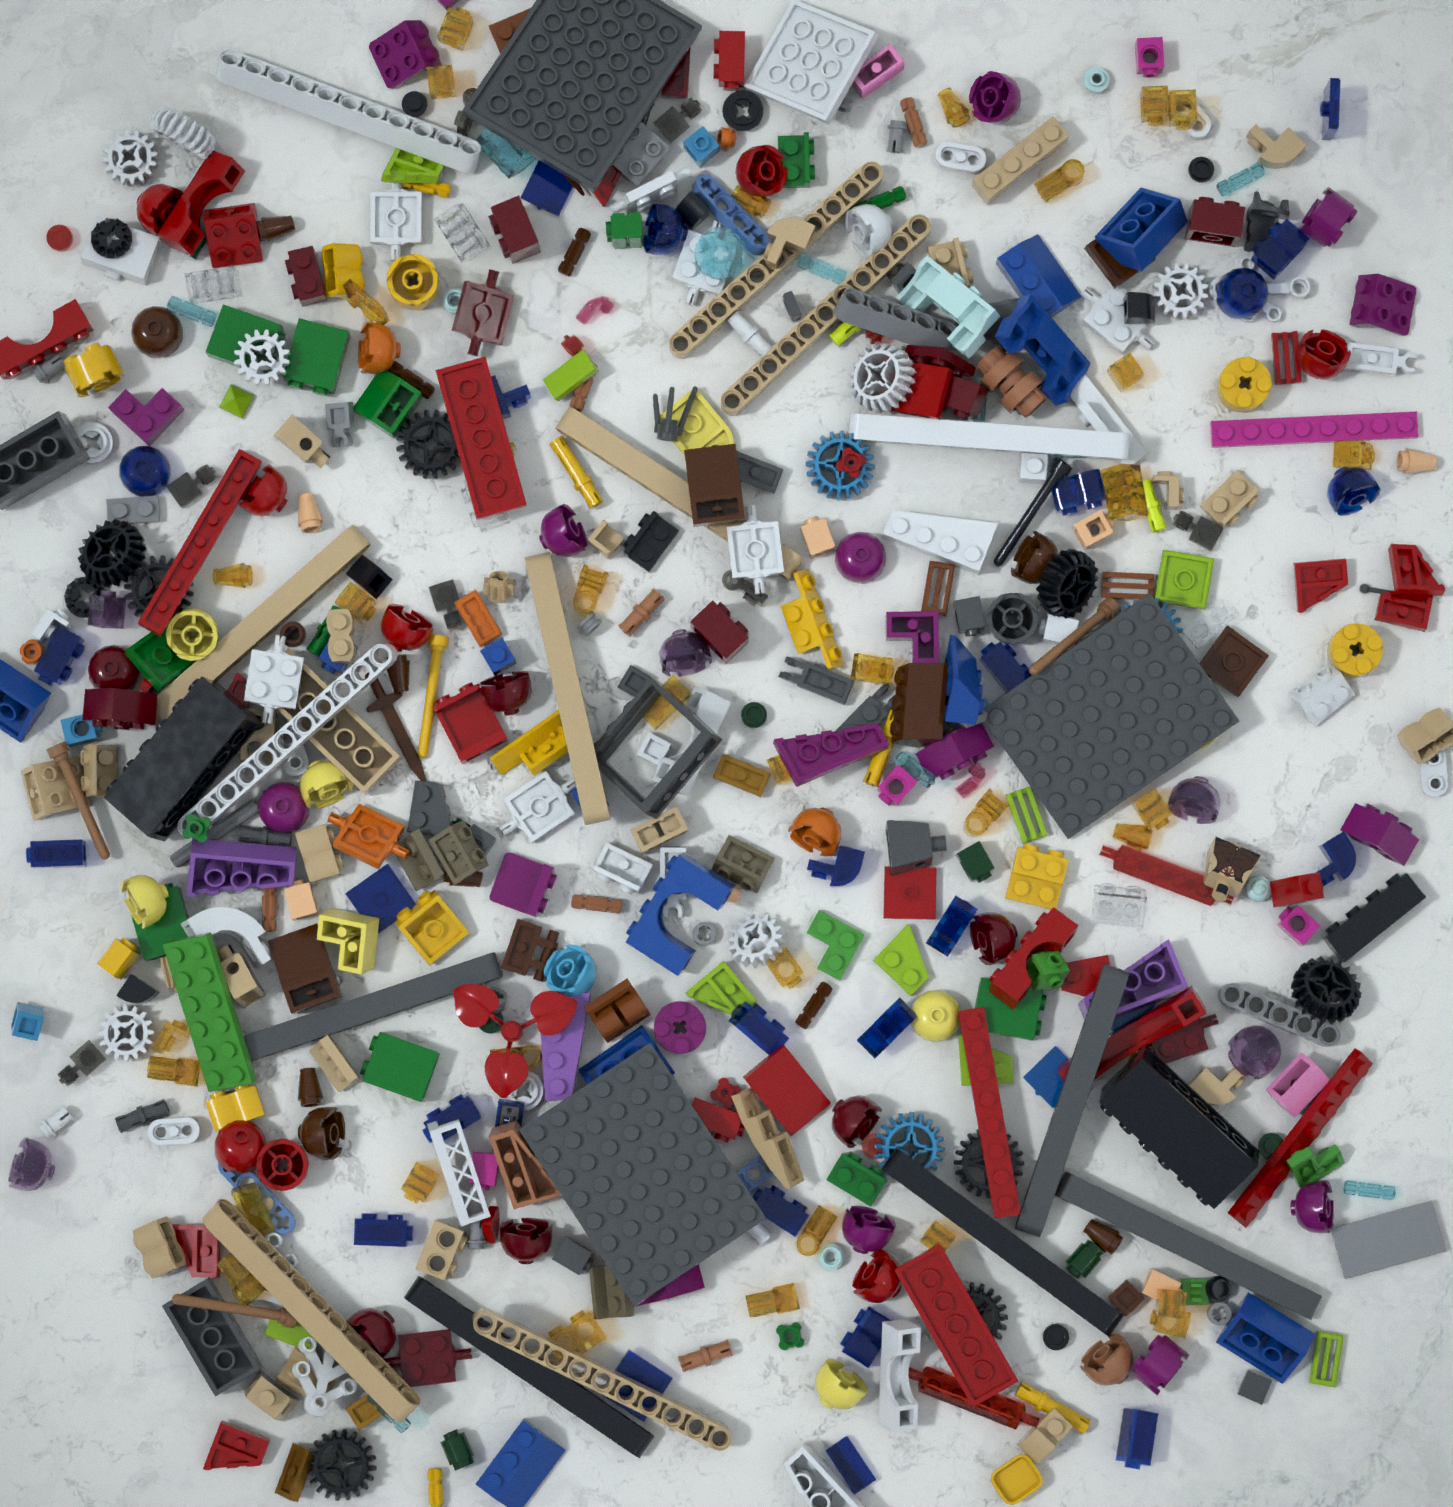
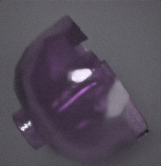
[659,629,712,677]
[1168,776,1221,824]
[1228,1025,1281,1079]
[8,1137,55,1191]

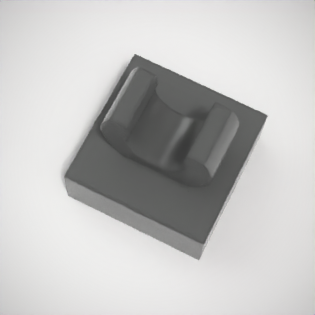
[887,262,916,294]

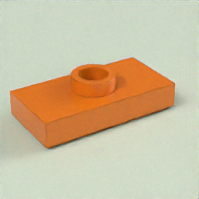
[453,589,502,647]

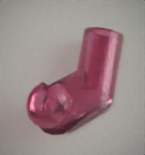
[576,296,614,324]
[956,762,986,799]

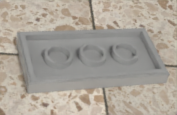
[1330,1200,1446,1279]

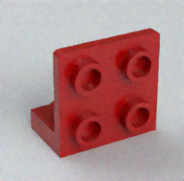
[203,203,263,268]

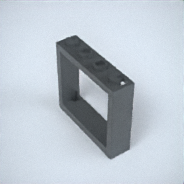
[594,677,723,819]

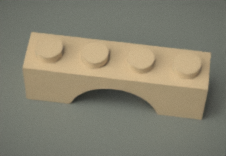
[971,116,1069,205]

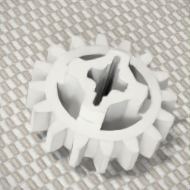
[102,129,159,186]
[1152,263,1209,320]
[234,330,290,386]
[728,913,785,968]
[97,1005,155,1061]

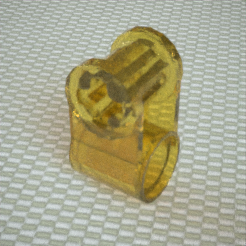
[573,564,609,617]
[963,788,1009,838]

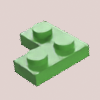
[807,910,864,981]
[1286,1144,1345,1188]

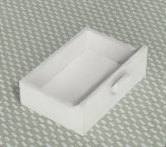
[81,216,161,286]

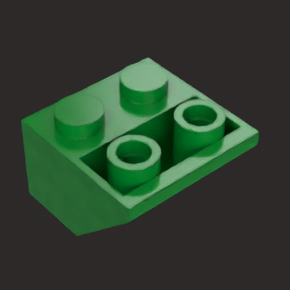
[353,371,423,439]

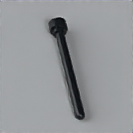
[993,457,1073,566]

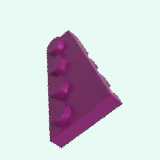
[773,723,889,787]

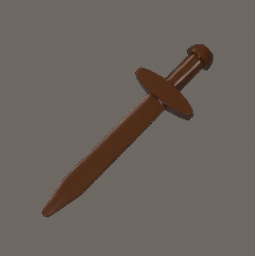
[365,672,426,782]

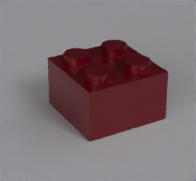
[488,195,541,264]
[1185,197,1245,247]
[690,600,749,664]
[82,688,158,731]

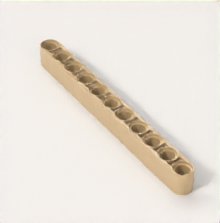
[669,161,883,359]
[721,214,931,416]
[555,407,804,581]
[155,525,371,727]
[525,552,611,825]
[203,1199,420,1422]
[472,1307,732,1451]

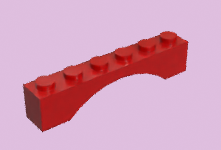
[1058,986,1207,1081]

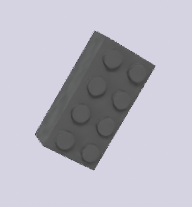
[0,411,90,510]
[162,1278,264,1397]

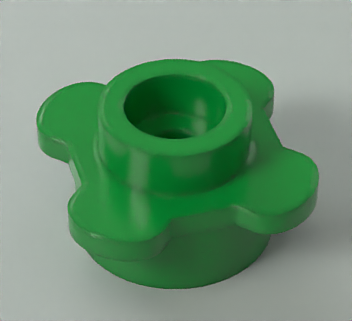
[182,814,211,843]
[776,1322,804,1350]

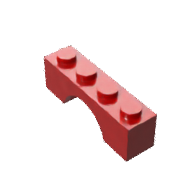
[157,151,245,256]
[0,299,93,380]
[989,907,1078,1010]

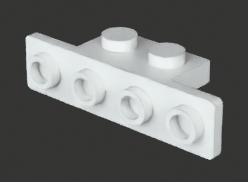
[1070,374,1146,469]

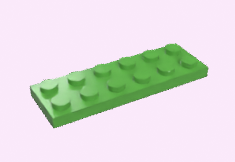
[162,932,257,1092]

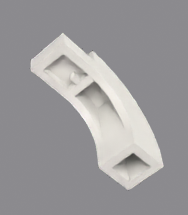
[181,907,271,968]

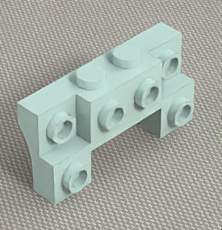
[896,255,1000,359]

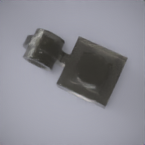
[454,88,476,137]
[653,98,702,144]
[166,464,216,508]
[1173,511,1224,552]
[722,570,768,607]
[429,579,463,630]
[57,1040,107,1087]

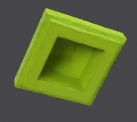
[219,384,254,419]

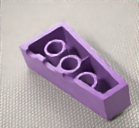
[186,838,296,898]
[1078,939,1188,1020]
[541,993,591,1101]

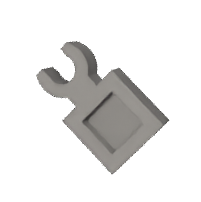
[325,402,355,447]

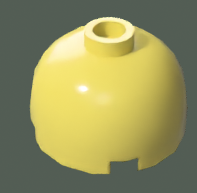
[166,608,219,661]
[300,760,353,809]
[120,875,169,929]
[909,990,961,1042]
[815,1359,868,1409]

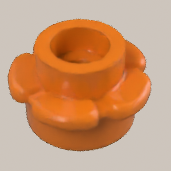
[717,126,736,152]
[20,639,45,665]

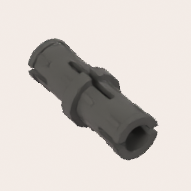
[238,825,292,847]
[115,1099,170,1133]

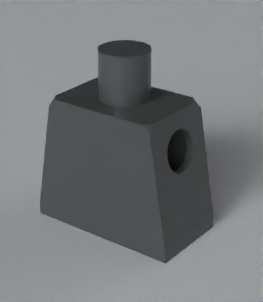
[885,820,947,875]

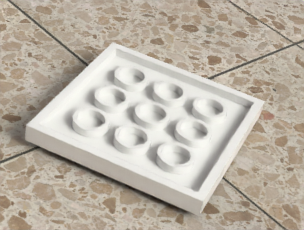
[744,0,879,124]

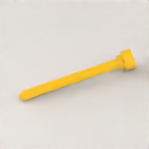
[418,634,449,758]

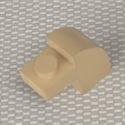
[1246,124,1307,169]
[763,217,815,269]
[1188,1064,1247,1105]
[1016,1408,1073,1464]

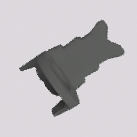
[1244,191,1290,256]

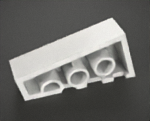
[882,510,998,575]
[784,1442,865,1507]

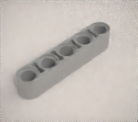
[834,288,957,351]
[1218,983,1341,1047]

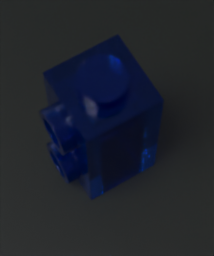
[34,625,85,686]
[979,641,1031,692]
[26,839,87,869]
[728,1001,789,1055]
[422,1094,482,1143]
[752,1185,809,1237]
[354,1213,414,1247]
[1116,1408,1159,1470]

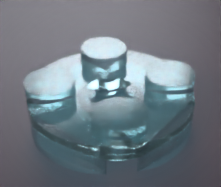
[694,227,747,280]

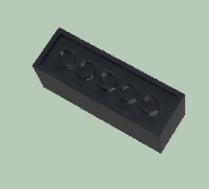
[103,676,262,842]
[1099,1045,1260,1209]

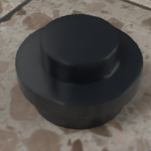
[402,91,427,117]
[1188,157,1214,183]
[1205,1276,1231,1302]
[1043,1324,1069,1350]

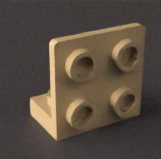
[21,756,92,821]

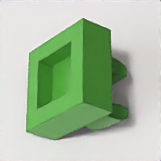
[1181,1278,1209,1305]

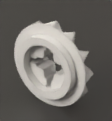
[75,422,113,464]
[503,1070,543,1111]

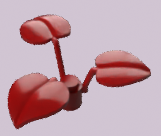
[453,984,577,1098]

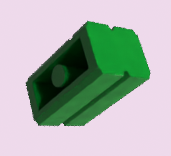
[606,212,644,249]

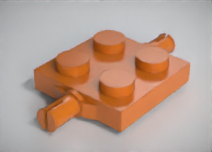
[327,804,410,869]

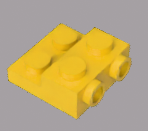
[1005,843,1069,910]
[394,890,469,966]

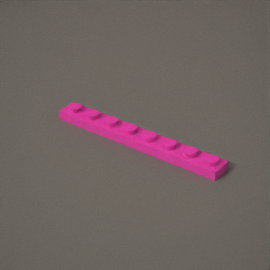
[1210,411,1418,448]

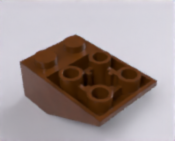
[684,444,745,527]
[268,923,343,1014]

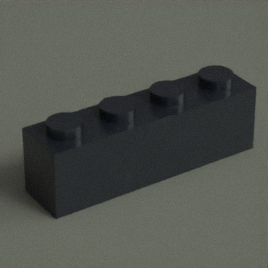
[1322,873,1426,963]

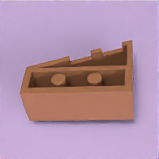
[489,1121,561,1209]

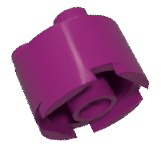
[1299,187,1357,247]
[654,1001,706,1054]
[1132,1335,1190,1396]

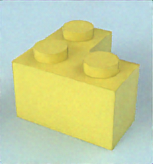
[317,908,379,975]

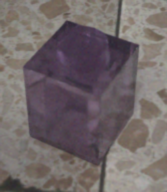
[88,590,126,629]

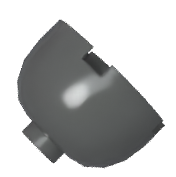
[986,593,1038,645]

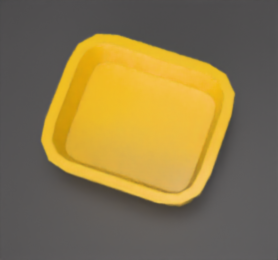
[991,1454,1043,1505]

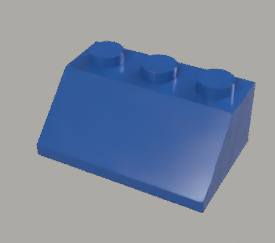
[1095,187,1188,271]
[996,234,1082,318]
[944,635,984,725]
[0,659,51,743]
[578,1025,675,1084]
[1216,1292,1315,1384]
[476,1419,566,1507]

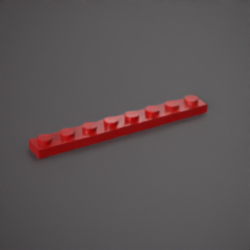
[138,449,262,637]
[958,1007,1021,1219]
[1228,1048,1373,1228]

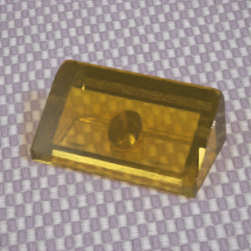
[231,1182,276,1235]

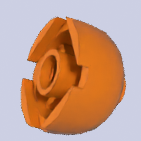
[358,322,401,374]
[788,807,841,856]

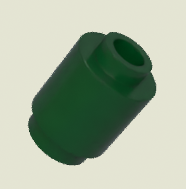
[1065,1240,1104,1279]
[440,1429,474,1470]

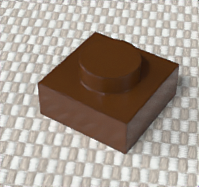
[1107,1279,1145,1316]

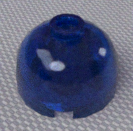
[643,203,688,255]
[1216,267,1269,319]
[119,446,171,497]
[1327,467,1381,516]

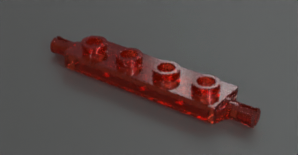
[1099,844,1234,906]
[908,1366,1040,1430]

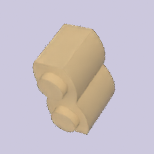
[326,609,356,665]
[1397,708,1453,764]
[295,824,344,883]
[133,1216,186,1279]

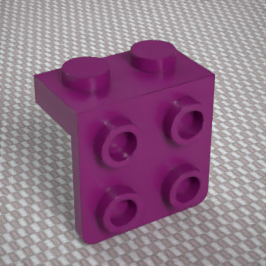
[369,20,442,88]
[1349,274,1416,336]
[489,852,557,918]

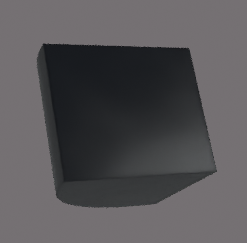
[673,191,709,231]
[1123,292,1155,324]
[346,554,393,599]
[116,974,160,1004]

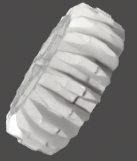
[149,106,217,160]
[848,343,917,413]

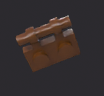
[501,919,559,982]

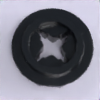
[722,90,763,131]
[91,218,132,259]
[64,576,106,618]

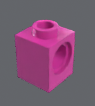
[1135,37,1164,78]
[877,765,917,806]
[1277,905,1320,946]
[469,1151,499,1191]

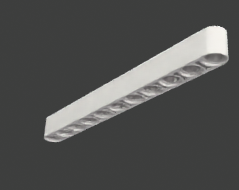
[216,50,482,173]
[848,413,1130,460]
[178,643,398,835]

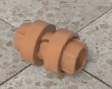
[976,345,1048,418]

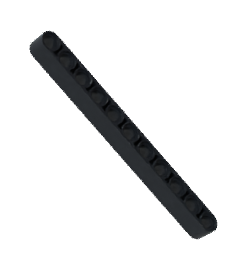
[881,1148,1124,1337]
[404,1276,655,1458]

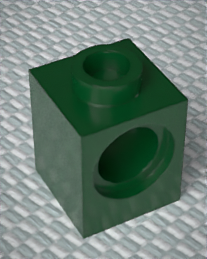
[956,841,995,883]

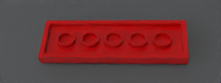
[435,357,527,520]
[894,1243,1018,1407]

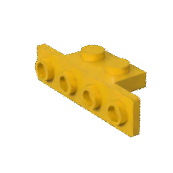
[781,570,843,669]
[490,710,568,776]

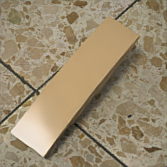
[731,1087,805,1189]

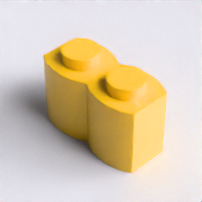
[322,243,365,298]
[97,937,140,980]
[206,1084,266,1132]

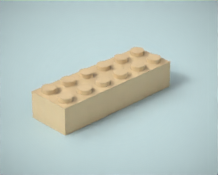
[277,648,402,795]

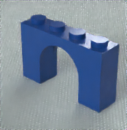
[626,852,736,976]

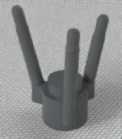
[653,386,698,442]

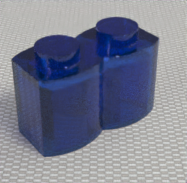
[1251,219,1310,280]
[1051,469,1107,516]
[840,1306,892,1368]

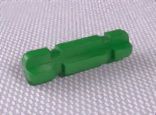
[857,186,906,209]

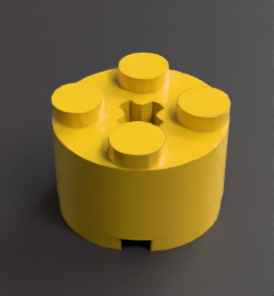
[387,254,440,311]
[63,343,124,397]
[1217,356,1272,413]
[1327,623,1383,678]

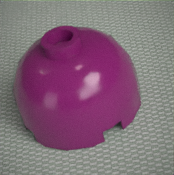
[969,71,1021,124]
[539,504,588,557]
[835,532,886,584]
[258,782,310,833]
[1290,1181,1334,1233]
[842,1206,896,1254]

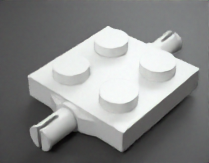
[610,166,692,214]
[370,183,422,261]
[671,221,737,306]
[1081,286,1155,354]
[726,506,784,594]
[244,635,304,724]
[499,771,576,843]

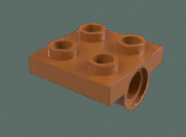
[584,978,651,1043]

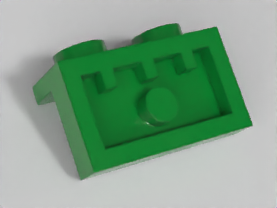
[778,132,815,188]
[826,1151,887,1207]

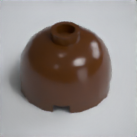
[131,306,183,358]
[1011,531,1058,584]
[298,1107,345,1160]

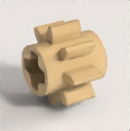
[483,571,515,603]

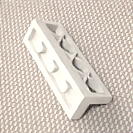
[427,1119,491,1227]

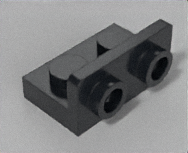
[623,511,679,573]

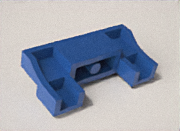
[995,294,1091,406]

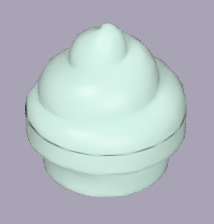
[1245,876,1271,902]

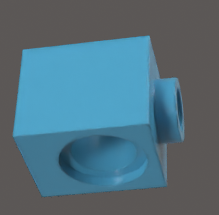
[683,126,719,168]
[60,714,103,747]
[11,1002,44,1041]

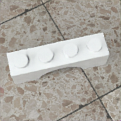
[652,686,731,796]
[879,1319,921,1432]

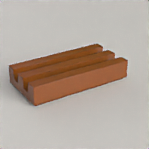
[921,561,955,617]
[1101,572,1154,600]

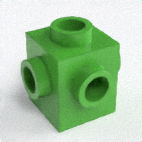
[1026,951,1070,991]

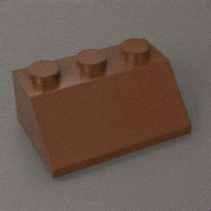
[890,663,948,748]

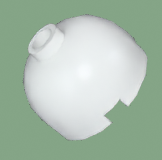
[845,204,893,257]

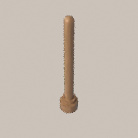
[1029,597,1121,675]
[46,741,110,860]
[172,1294,297,1328]

